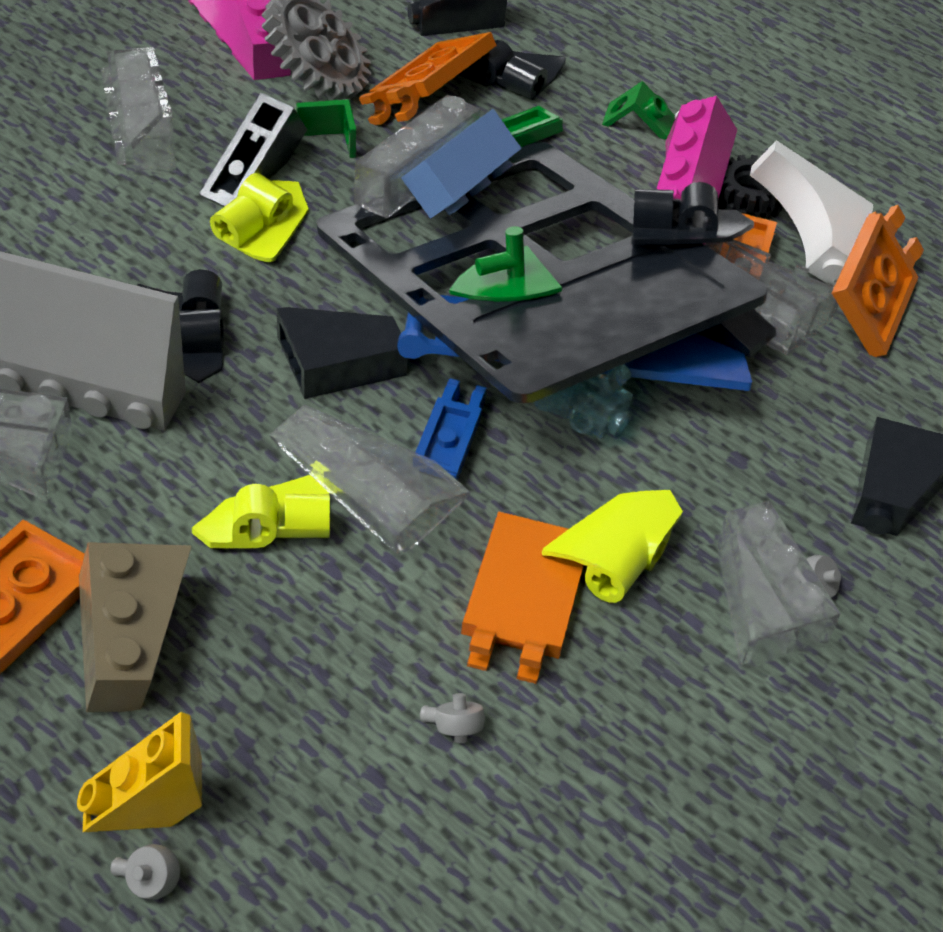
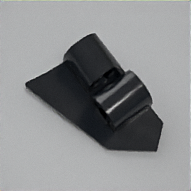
[459,40,566,100]
[631,182,754,245]
[137,269,224,383]

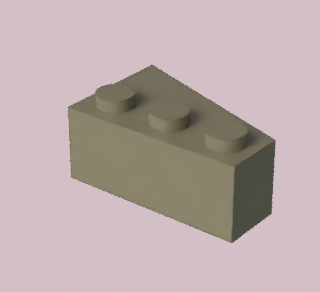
[79,542,192,712]

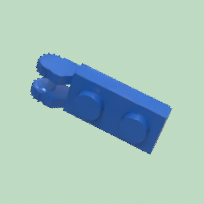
[410,378,487,487]

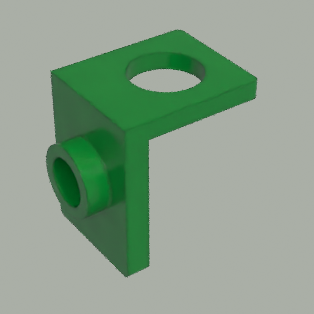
[602,81,675,139]
[296,99,356,158]

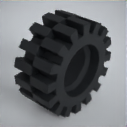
[718,154,783,220]

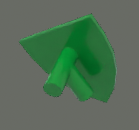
[449,226,562,302]

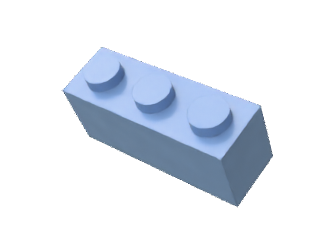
[401,109,522,219]

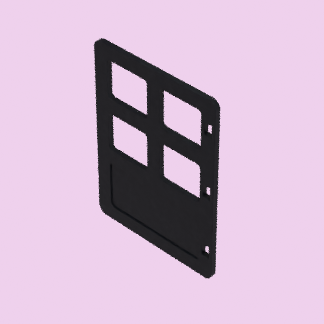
[317,142,767,403]

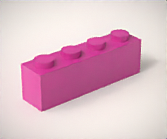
[188,0,291,80]
[657,96,737,245]

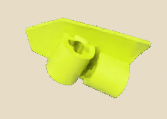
[210,173,309,262]
[192,470,330,548]
[542,490,683,603]

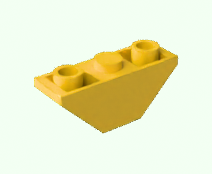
[77,712,202,832]

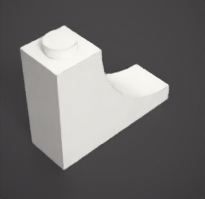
[750,140,873,287]

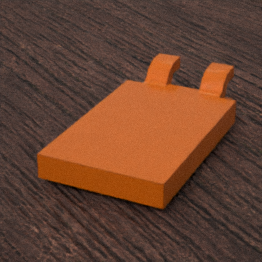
[359,32,497,125]
[832,205,924,357]
[461,511,584,684]
[0,519,85,674]

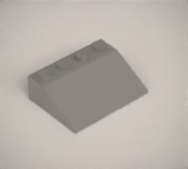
[0,251,186,431]

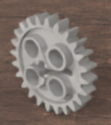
[261,0,371,101]

